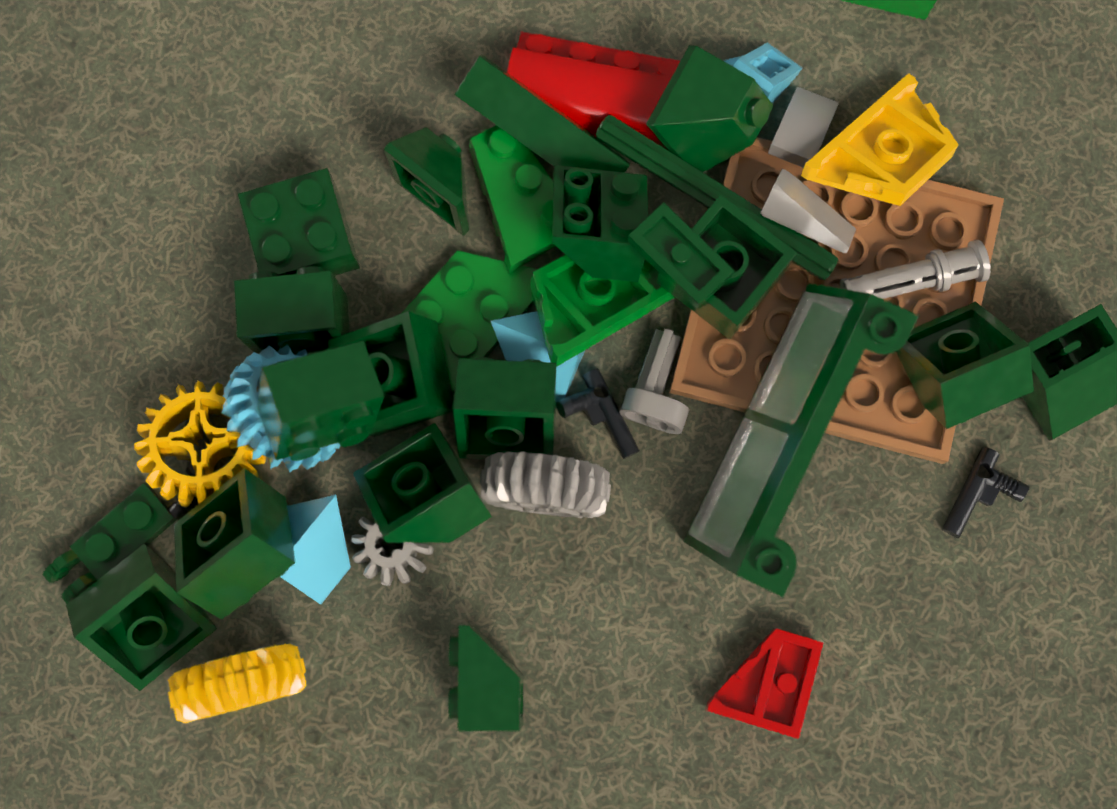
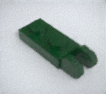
[42,483,177,604]

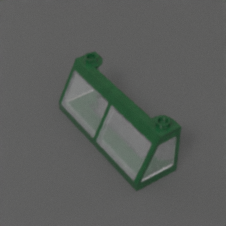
[683,283,919,598]

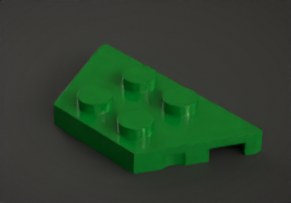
[401,251,538,395]
[530,254,675,366]

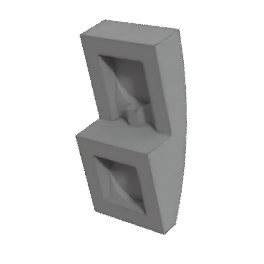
[768,86,839,168]

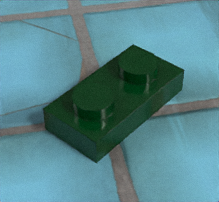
[628,202,734,309]

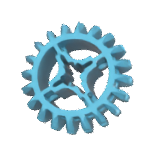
[222,344,340,472]

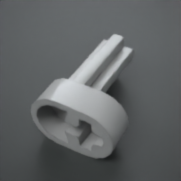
[619,329,689,434]

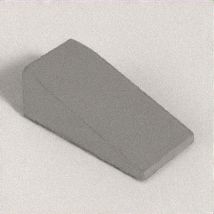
[760,169,856,253]

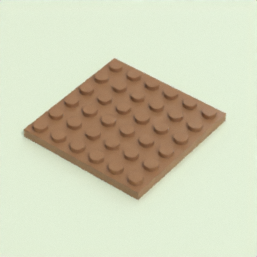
[669,137,1004,464]

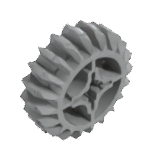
[480,451,611,518]

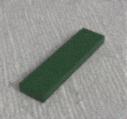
[454,55,631,173]

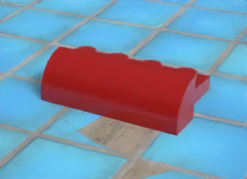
[507,31,680,150]

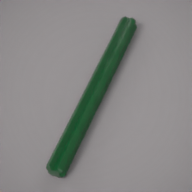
[596,115,838,280]

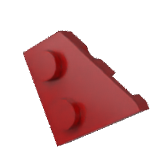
[705,628,824,739]

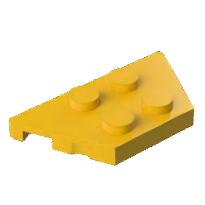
[801,73,958,206]

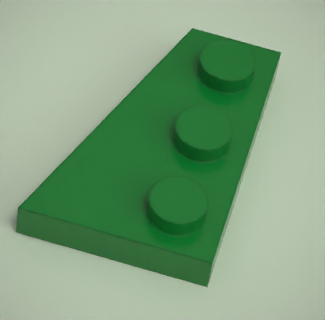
[468,125,556,274]

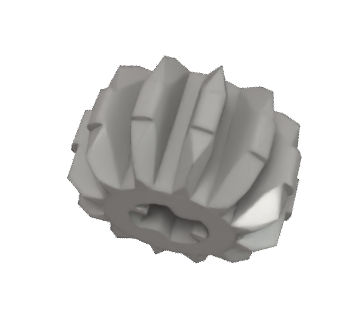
[351,517,434,586]

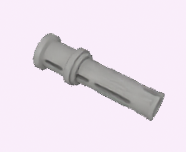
[840,240,991,303]

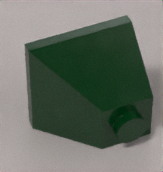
[646,45,773,172]
[384,127,469,236]

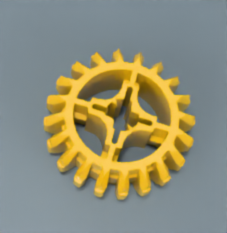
[134,380,266,507]
[168,644,307,723]

